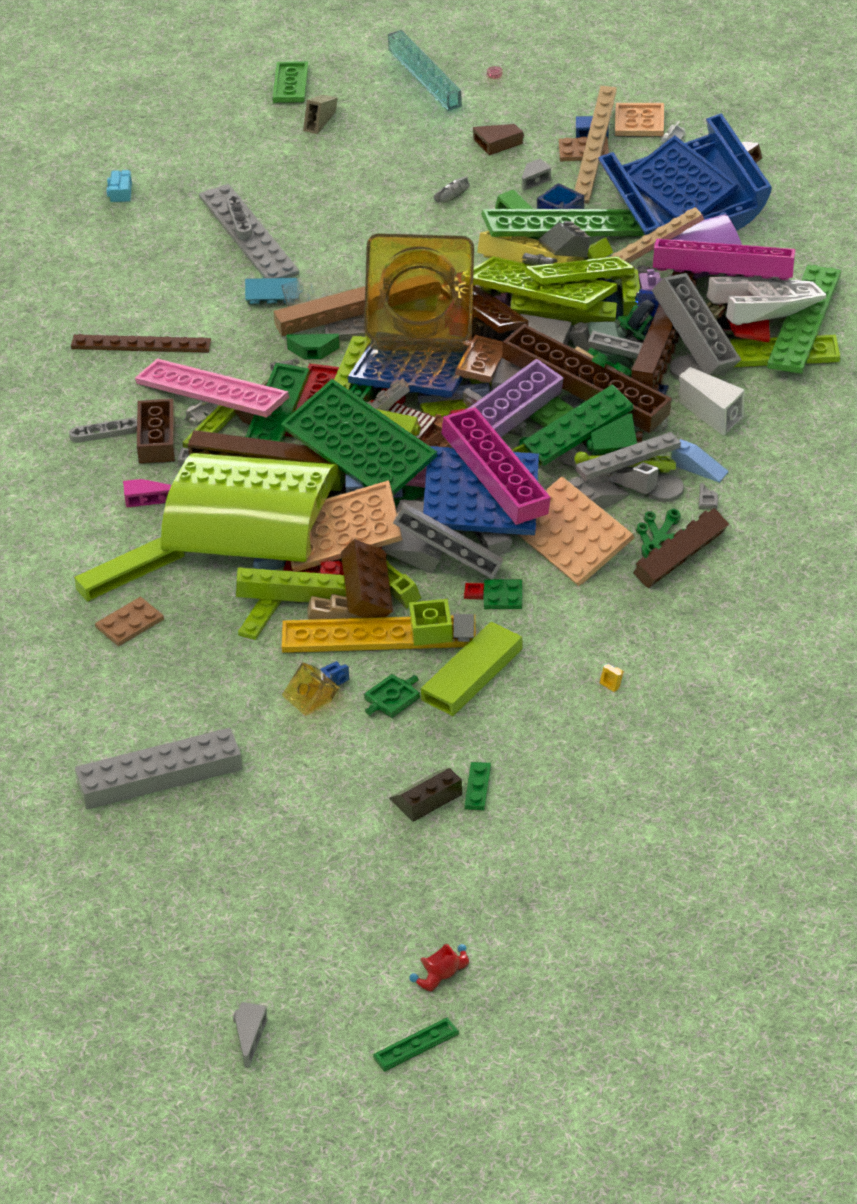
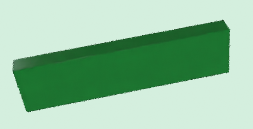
[373,1017,459,1072]

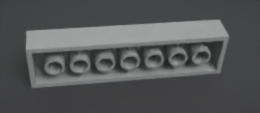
[75,728,243,810]

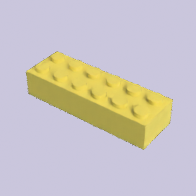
[477,231,584,263]

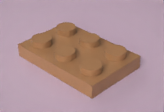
[559,137,609,162]
[95,596,164,647]

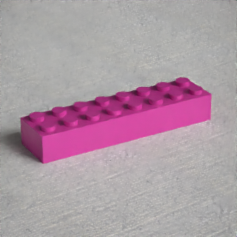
[653,239,795,280]
[442,407,551,525]

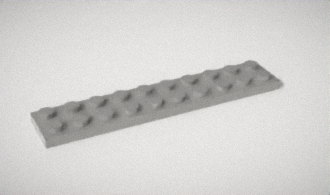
[199,184,299,278]

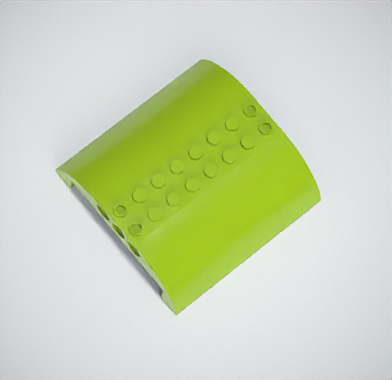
[161,453,345,562]

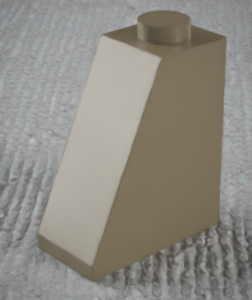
[303,95,338,134]

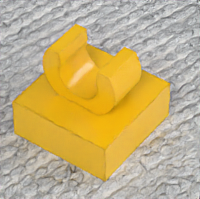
[599,664,624,692]

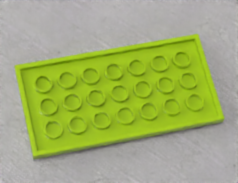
[461,256,617,311]

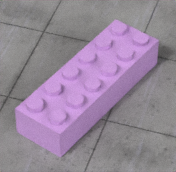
[468,359,563,437]

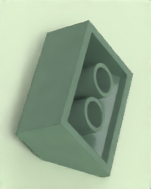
[587,322,634,369]

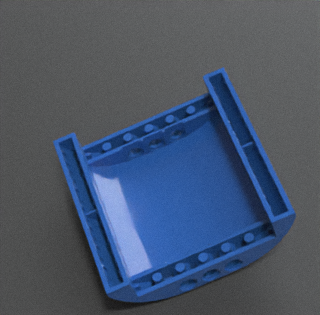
[598,113,772,235]

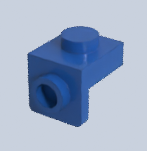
[320,661,350,688]

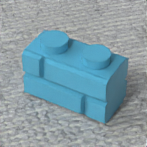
[107,170,132,202]

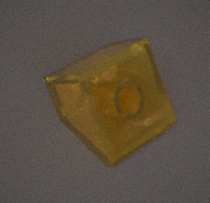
[282,662,340,716]

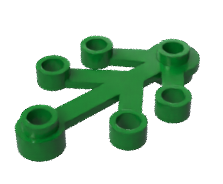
[588,347,632,378]
[636,508,685,559]

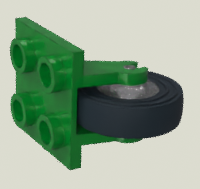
[617,300,655,341]

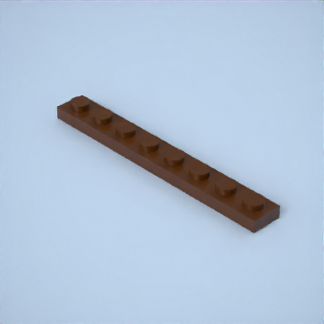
[71,334,211,353]

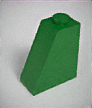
[587,413,637,456]

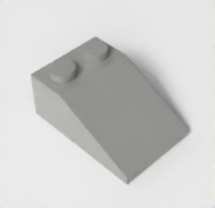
[568,476,630,509]

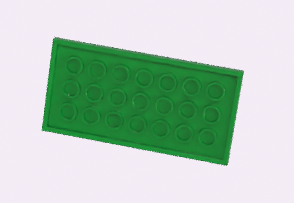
[281,379,438,496]

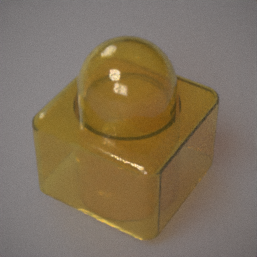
[364,233,474,353]

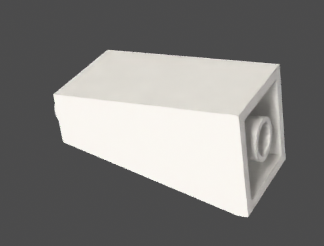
[679,367,745,435]

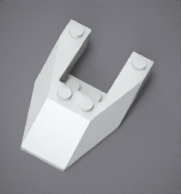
[707,276,826,325]

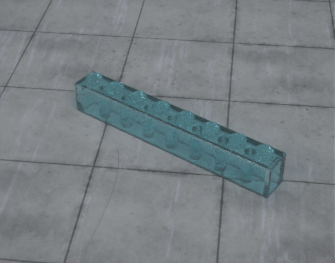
[388,30,462,111]

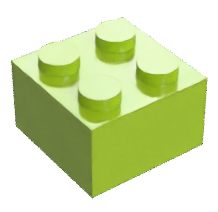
[409,598,453,646]

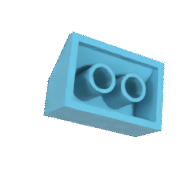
[245,278,299,304]

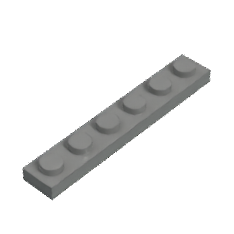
[576,432,681,481]

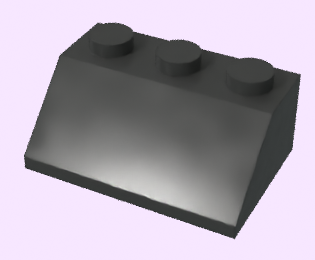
[539,221,590,257]

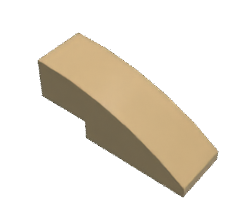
[307,594,363,620]

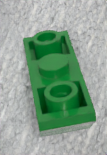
[286,333,340,360]

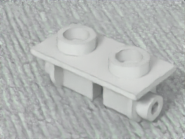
[660,121,685,145]
[184,400,219,425]

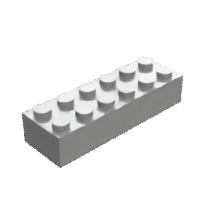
[652,273,741,376]

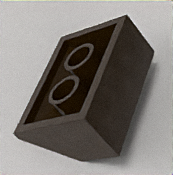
[389,768,462,822]

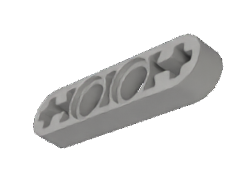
[226,195,252,239]
[69,418,137,443]

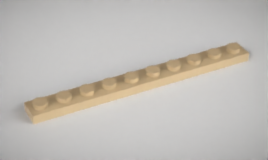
[573,86,617,204]

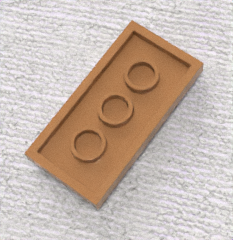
[456,335,503,383]

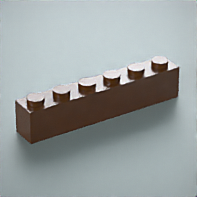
[633,508,729,588]

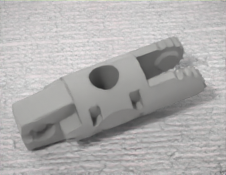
[433,177,470,202]

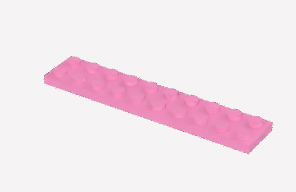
[135,359,289,417]

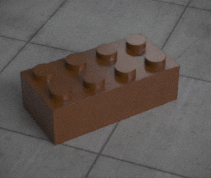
[137,398,175,463]
[341,539,393,618]

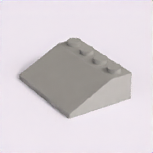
[381,500,443,573]

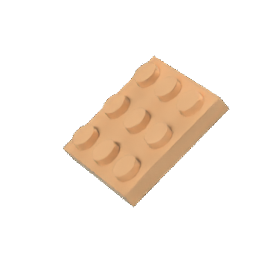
[615,103,664,136]

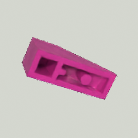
[123,479,171,508]

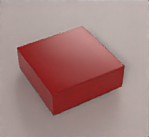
[464,583,484,600]

